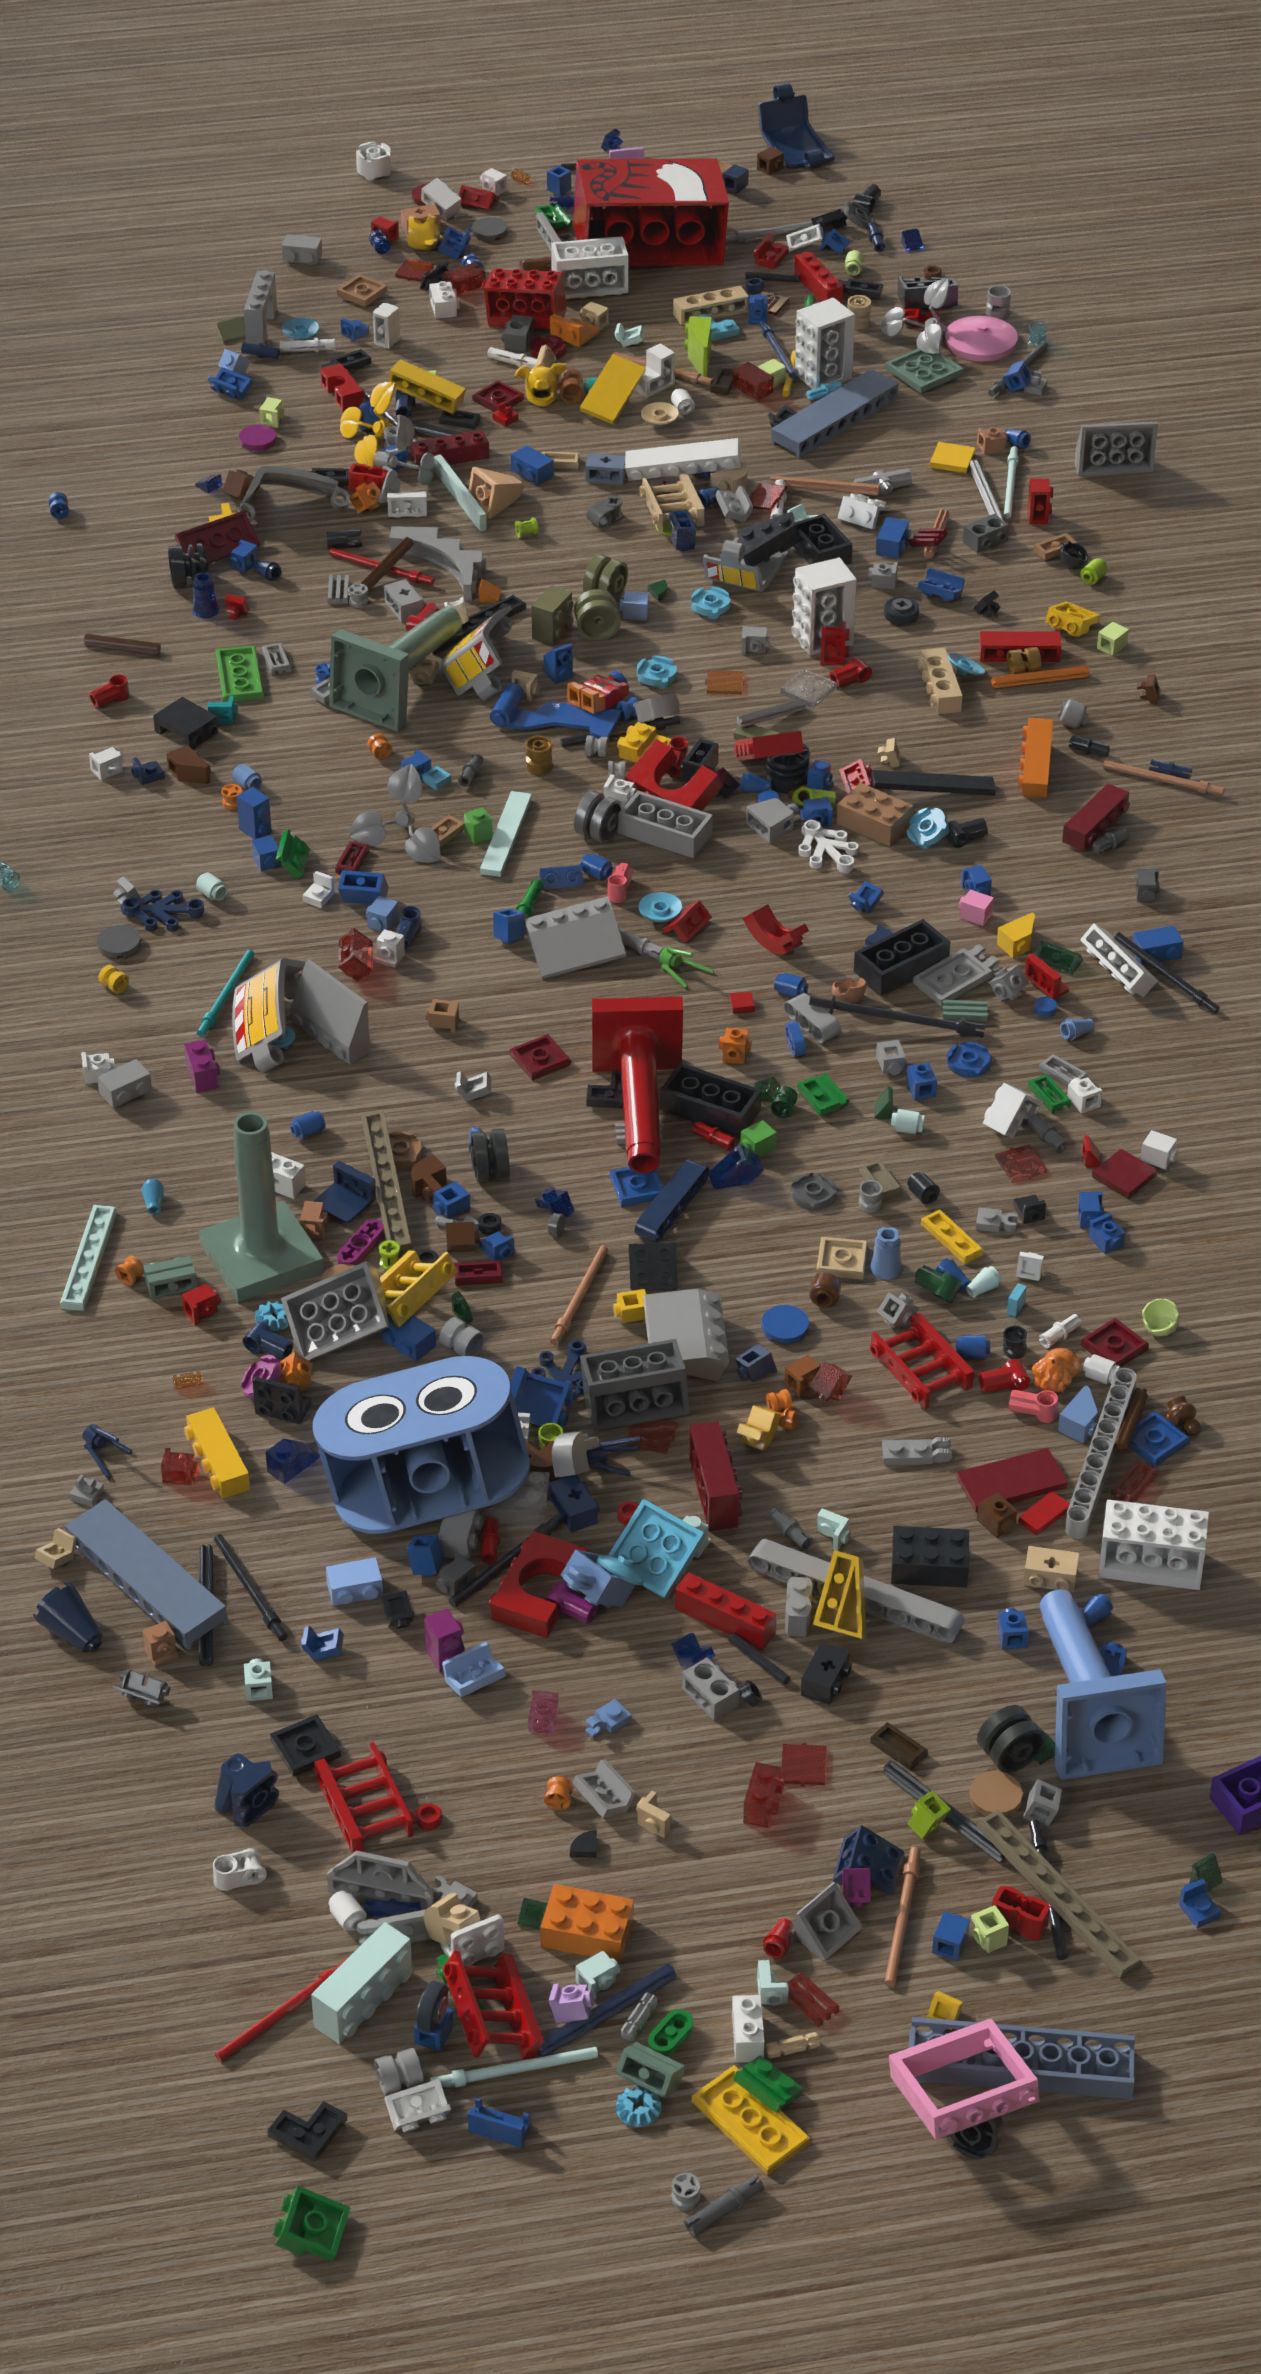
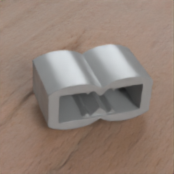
[785,1577,812,1637]

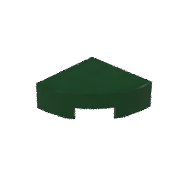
[648,579,667,600]
[452,1291,473,1324]

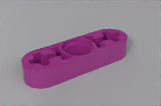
[337,1219,384,1266]

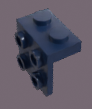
[313,1161,376,1224]

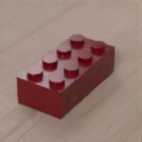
[689,1421,743,1532]

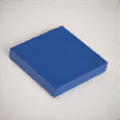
[609,1167,664,1207]
[1129,1411,1190,1467]

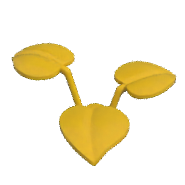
[340,382,396,467]

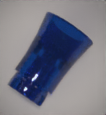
[192,572,220,618]

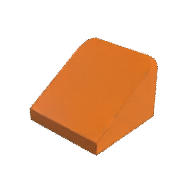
[479,579,502,603]

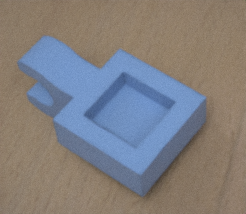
[585,1699,632,1738]

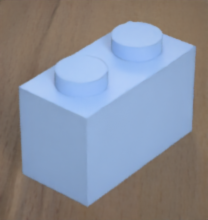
[326,1557,383,1606]

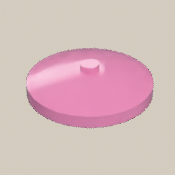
[944,316,1018,362]

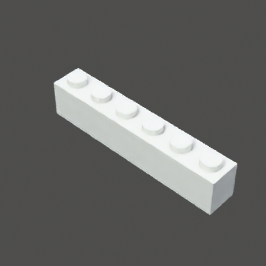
[625,438,741,481]

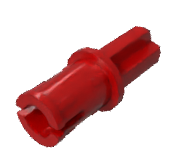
[692,1122,736,1151]
[480,1517,500,1563]

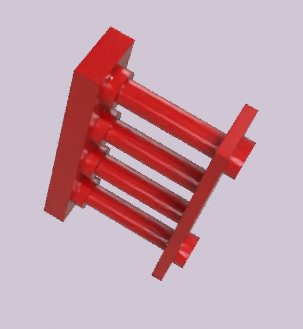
[870,1312,974,1410]
[314,1742,416,1854]
[443,1950,544,2060]

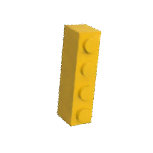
[388,359,466,414]
[184,1407,250,1499]

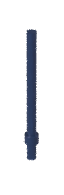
[759,321,797,379]

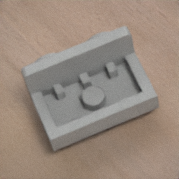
[572,1759,635,1818]

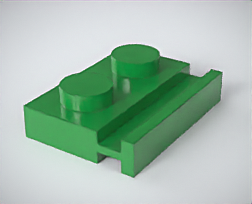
[534,204,572,230]
[276,829,310,879]
[797,1073,849,1116]
[733,2055,803,2113]

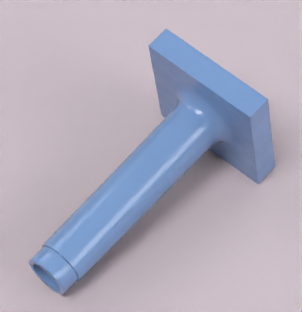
[1039,1590,1167,1780]

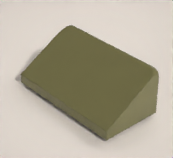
[216,316,246,343]

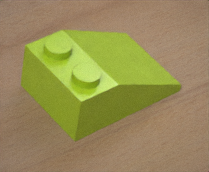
[685,316,712,377]

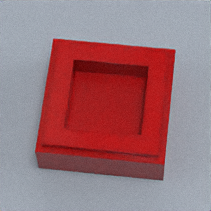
[729,992,755,1014]

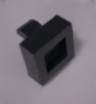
[973,590,1000,617]

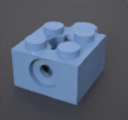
[560,1550,635,1608]

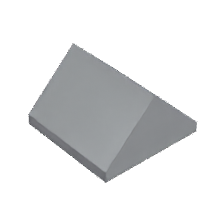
[794,1882,862,1960]

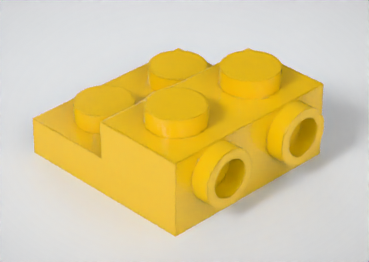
[1045,601,1101,637]
[617,722,671,763]

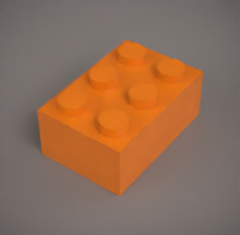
[540,1884,634,1963]

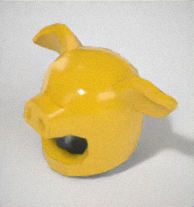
[407,214,443,250]
[514,363,567,406]

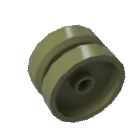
[583,554,628,602]
[574,589,620,641]

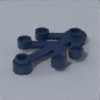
[121,890,205,932]
[531,1340,587,1396]

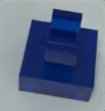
[601,128,623,152]

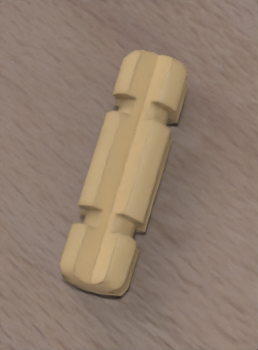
[765,2032,820,2059]

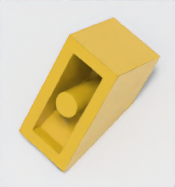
[997,912,1035,958]

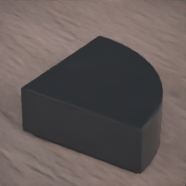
[569,1830,597,1858]

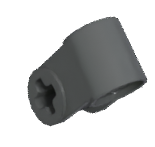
[586,496,623,529]

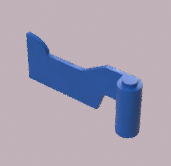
[490,683,622,739]

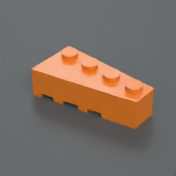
[1018,718,1053,798]

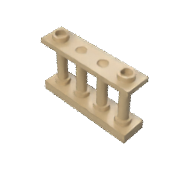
[639,473,705,531]

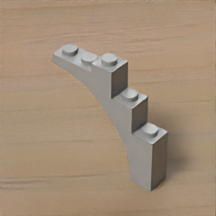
[390,526,486,601]

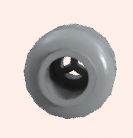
[1057,699,1089,729]

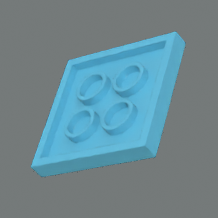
[608,1499,707,1600]

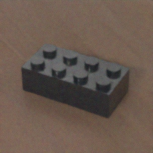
[854,919,951,995]
[660,1063,762,1137]

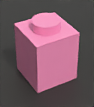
[958,890,994,926]

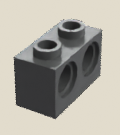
[963,513,1009,553]

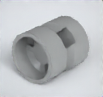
[986,285,1011,319]
[439,1317,485,1357]
[374,2048,423,2095]

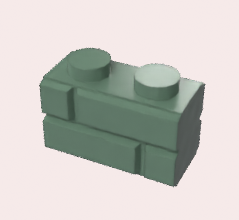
[143,1256,197,1299]
[616,2042,685,2098]

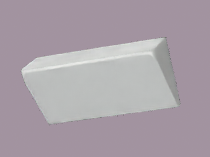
[786,224,823,252]

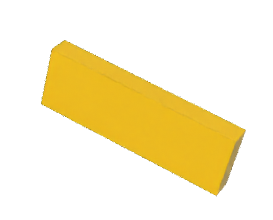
[921,1210,983,1265]

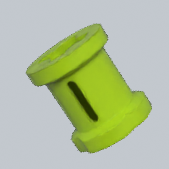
[515,517,539,538]
[379,1240,400,1271]

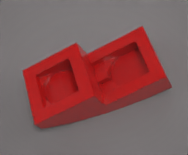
[903,308,941,328]

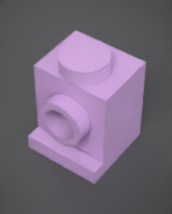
[549,1983,595,2023]

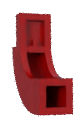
[742,904,809,955]

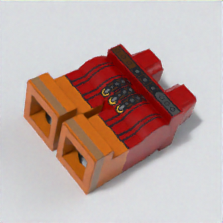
[567,674,629,714]

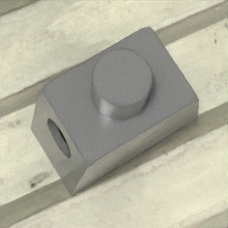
[746,798,799,844]

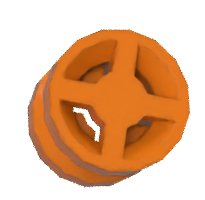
[367,733,393,760]
[221,784,242,810]
[115,1256,144,1286]
[766,1389,793,1413]
[544,1776,573,1810]

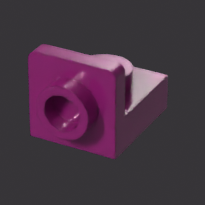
[842,1868,870,1907]

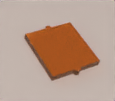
[705,670,745,695]

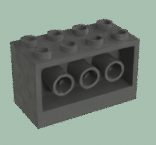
[580,1339,689,1431]

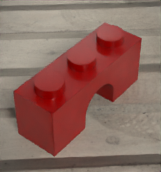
[320,363,365,412]

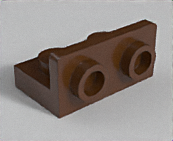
[519,257,552,272]

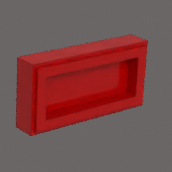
[1018,1491,1070,1536]

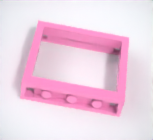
[889,2018,1039,2140]

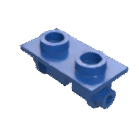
[539,865,584,889]

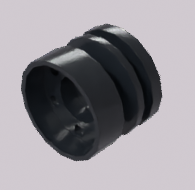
[168,543,208,588]
[766,743,810,794]

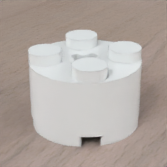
[356,142,391,181]

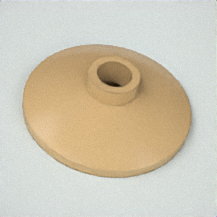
[641,402,679,425]

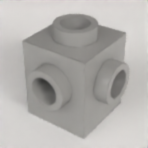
[989,965,1029,1001]
[877,1292,919,1329]

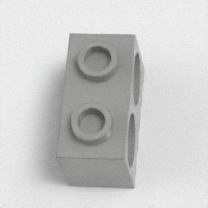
[682,1658,740,1721]

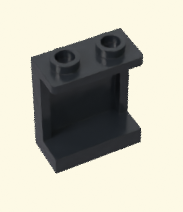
[153,697,218,749]

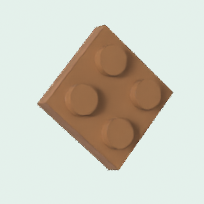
[337,274,388,307]

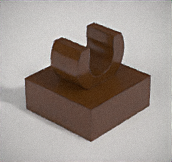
[1137,674,1160,703]

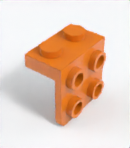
[550,314,600,347]

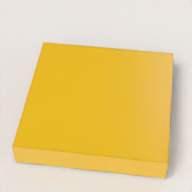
[930,442,975,474]

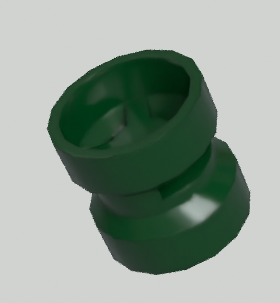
[771,1086,798,1118]

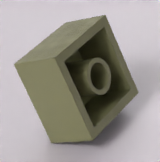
[531,585,574,645]

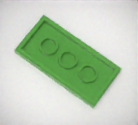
[215,645,264,702]

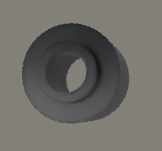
[907,1172,940,1204]

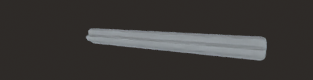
[969,460,1004,520]

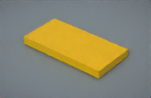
[580,354,646,424]
[692,2065,810,2176]

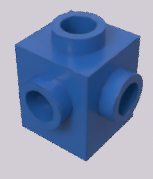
[359,400,386,431]

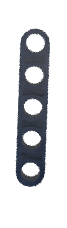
[634,1159,710,1243]

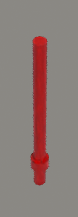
[330,548,435,586]
[215,1959,347,2063]

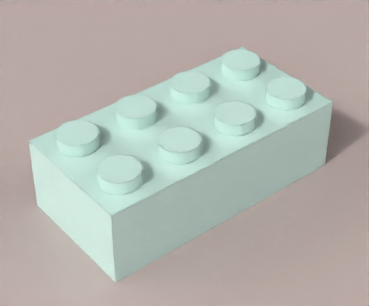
[311,1922,412,2045]

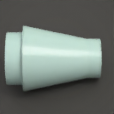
[966,1266,1002,1298]

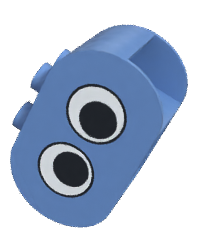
[313,1356,530,1534]

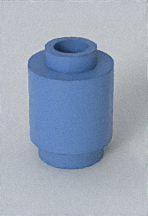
[232,764,262,790]

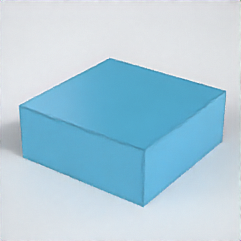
[422,766,452,790]
[1007,1283,1027,1318]

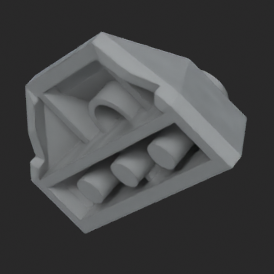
[327,1851,434,1911]

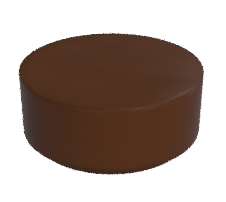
[924,265,942,280]

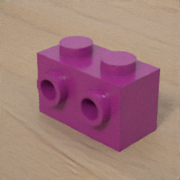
[184,1039,220,1093]
[424,1608,465,1672]

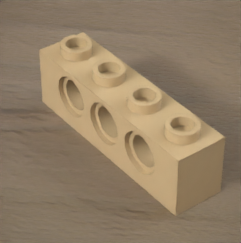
[673,285,749,325]
[918,648,962,714]

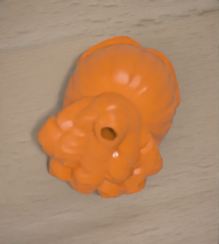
[1032,1348,1082,1394]

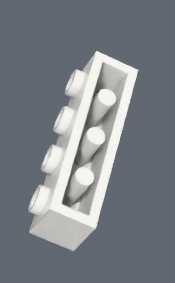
[1080,923,1158,997]

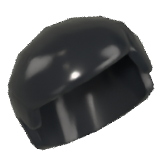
[1059,541,1088,569]

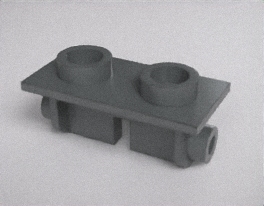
[113,1669,171,1707]

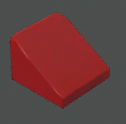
[1082,1135,1102,1168]

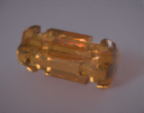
[511,169,531,184]
[172,1371,203,1390]

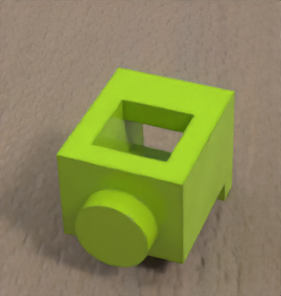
[907,1790,951,1839]

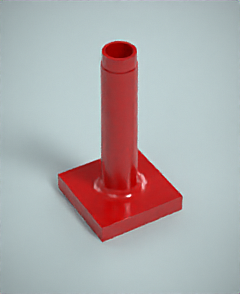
[592,996,683,1173]

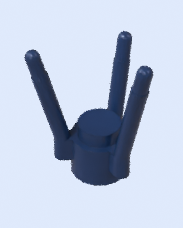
[82,1424,133,1479]
[587,1436,642,1476]

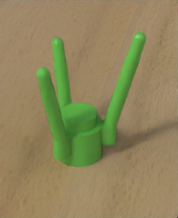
[659,946,714,989]

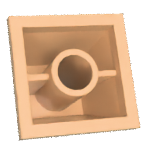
[468,467,523,519]

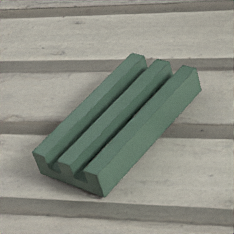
[943,1000,988,1022]

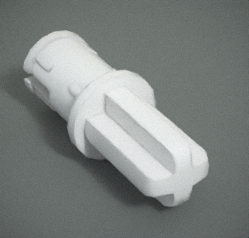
[1039,1314,1082,1348]

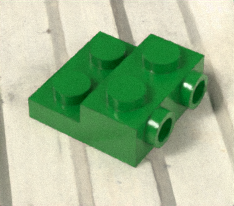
[272,2185,351,2262]

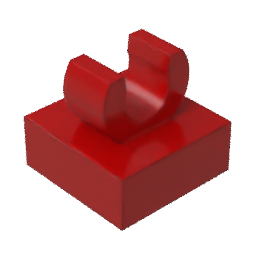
[492,402,519,427]
[224,594,249,620]

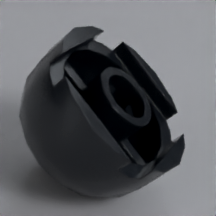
[947,2116,1004,2159]

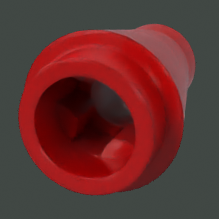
[763,1918,793,1958]

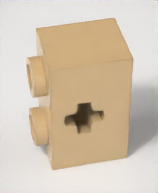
[1023,1546,1079,1592]

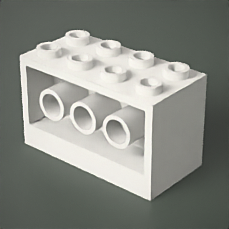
[551,237,628,300]
[794,298,855,389]
[792,558,856,656]
[1098,1500,1209,1590]

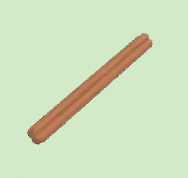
[770,476,881,495]

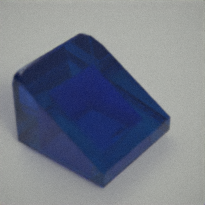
[901,229,924,251]
[195,474,222,493]

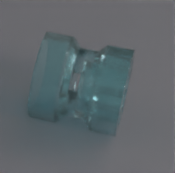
[1028,321,1047,346]
[0,862,20,891]

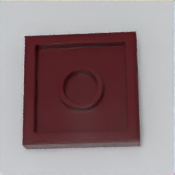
[472,380,525,412]
[510,1034,571,1081]
[1092,1149,1157,1199]
[1080,1318,1149,1367]

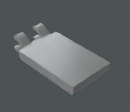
[913,944,1000,1006]

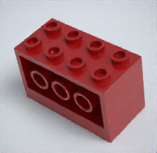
[483,268,567,329]

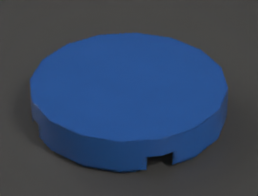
[946,1042,992,1077]
[761,1305,809,1345]

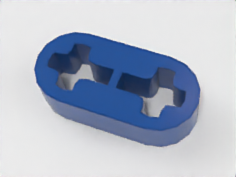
[785,1021,806,1057]

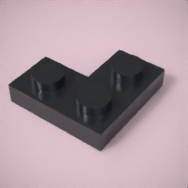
[586,1070,623,1108]
[267,2101,347,2162]

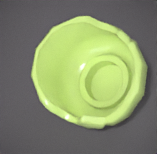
[1142,1299,1180,1337]

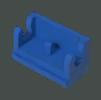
[468,2098,532,2148]

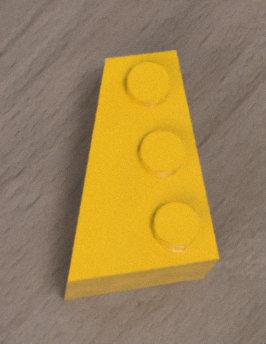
[813,1550,867,1640]

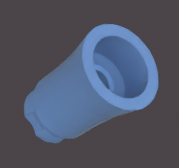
[870,1227,903,1280]

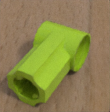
[792,787,836,809]

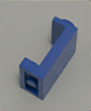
[510,1366,577,1428]

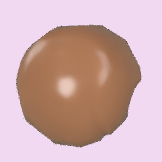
[831,977,867,1004]

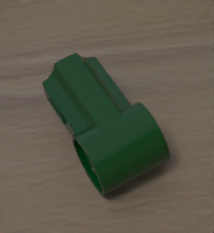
[914,1265,963,1304]

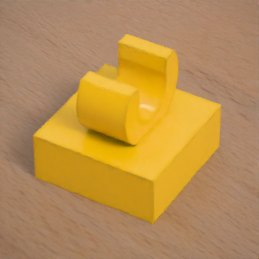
[927,1991,963,2030]

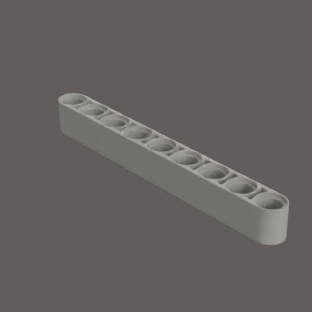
[1065,1368,1137,1539]
[748,1539,965,1643]

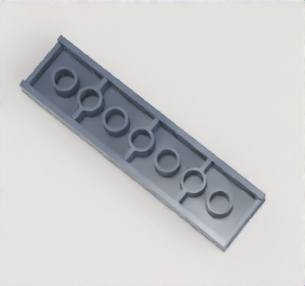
[771,369,899,459]
[65,1499,229,1650]
[909,2017,1135,2099]

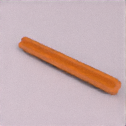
[991,666,1090,689]

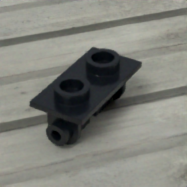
[811,209,848,233]
[420,262,454,291]

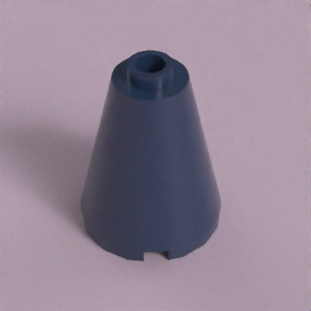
[33,1582,103,1653]

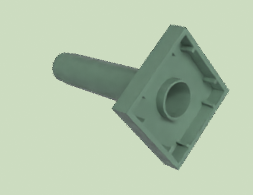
[329,607,462,732]
[199,1112,324,1303]

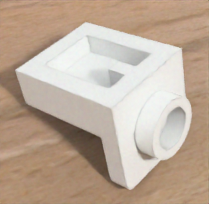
[302,871,335,908]

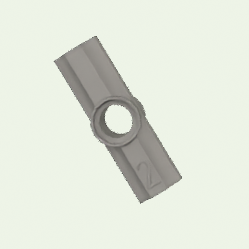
[853,468,912,495]

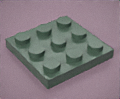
[885,348,964,393]

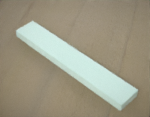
[434,455,487,532]
[480,791,532,877]
[60,1205,117,1311]

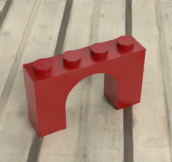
[734,731,804,761]
[626,739,723,811]
[488,1531,589,1639]

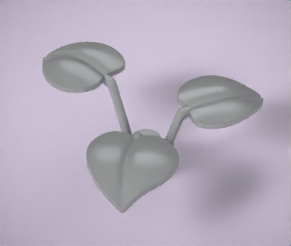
[881,278,950,354]
[374,415,435,503]
[350,764,441,863]

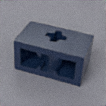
[549,1475,600,1533]

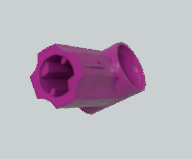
[544,1581,598,1624]

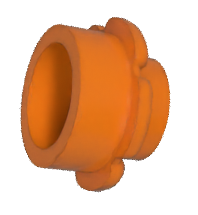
[779,1408,798,1432]

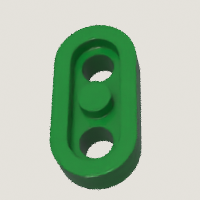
[648,2009,693,2057]

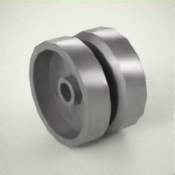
[574,790,623,844]

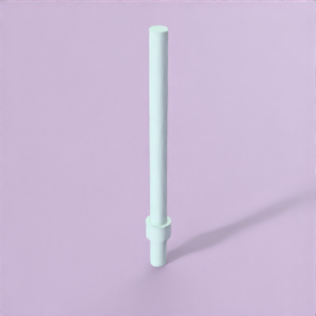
[1004,446,1019,519]
[430,2047,598,2088]

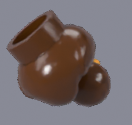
[1166,1396,1202,1436]

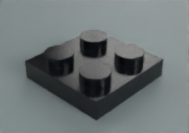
[270,1714,341,1777]

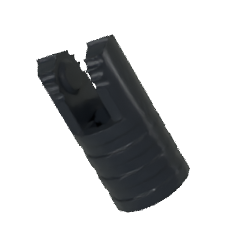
[326,529,363,549]

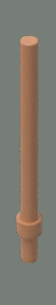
[613,352,714,386]
[1103,760,1225,796]
[550,1246,609,1346]
[884,1847,921,1987]

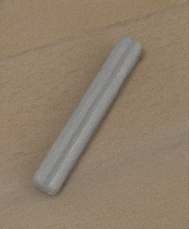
[736,698,806,728]

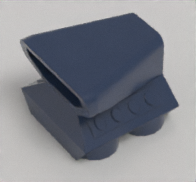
[214,1753,279,1827]

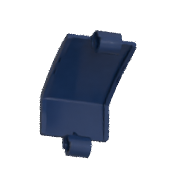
[758,83,835,168]

